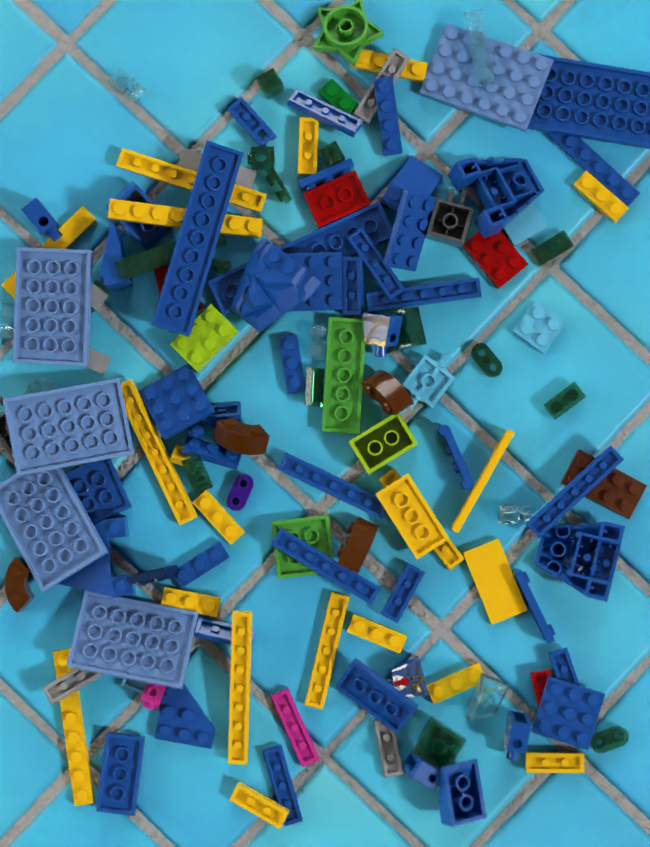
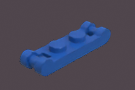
[437,425,474,489]

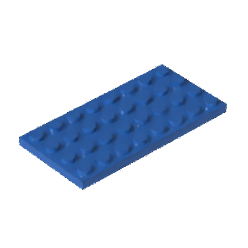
[527,54,650,149]

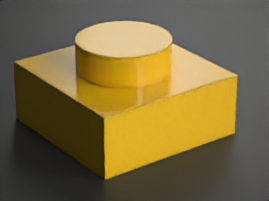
[170,444,192,467]

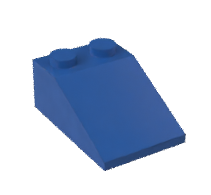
[381,155,443,213]
[105,180,173,251]
[99,224,133,292]
[438,758,487,827]

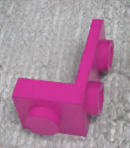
[140,683,166,711]

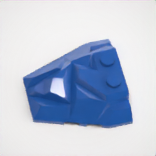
[230,237,322,332]
[535,521,625,602]

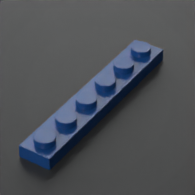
[544,132,640,207]
[366,278,482,312]
[525,445,624,538]
[278,452,385,519]
[271,528,381,605]

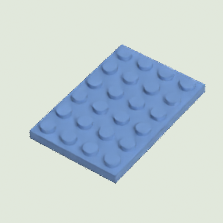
[419,23,554,132]
[13,247,93,366]
[3,378,134,476]
[0,468,109,592]
[66,590,199,690]

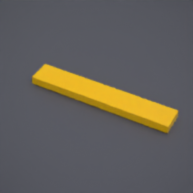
[1,206,97,299]
[450,430,515,533]
[379,468,465,570]
[304,592,350,710]

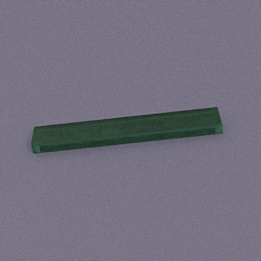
[114,234,227,281]

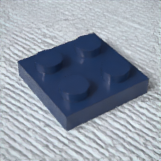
[127,565,178,587]

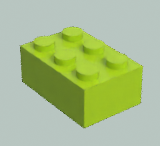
[170,304,240,373]
[348,413,418,475]

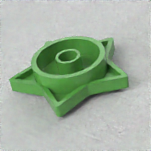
[313,0,384,66]

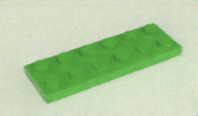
[321,317,365,434]

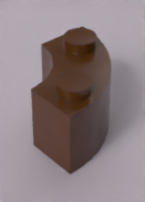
[361,370,414,415]
[213,417,270,455]
[336,517,379,573]
[5,557,35,613]

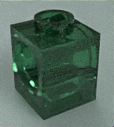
[257,68,284,100]
[319,141,345,168]
[248,146,275,170]

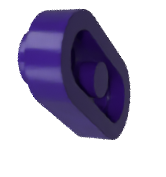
[226,474,254,511]

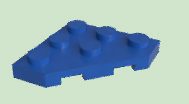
[154,683,216,749]

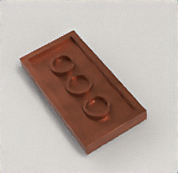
[560,449,647,519]

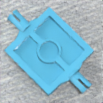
[402,353,455,409]

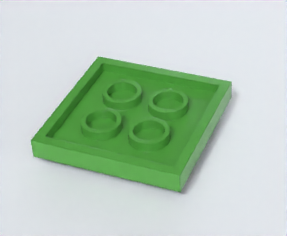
[271,515,334,579]

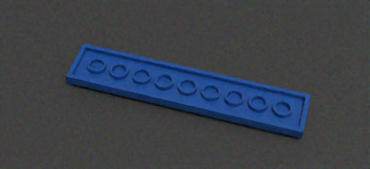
[151,140,244,337]
[207,201,393,316]

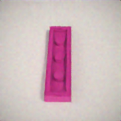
[270,688,320,767]

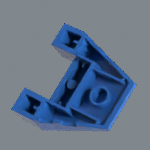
[448,158,545,238]
[58,517,136,597]

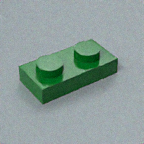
[319,78,359,114]

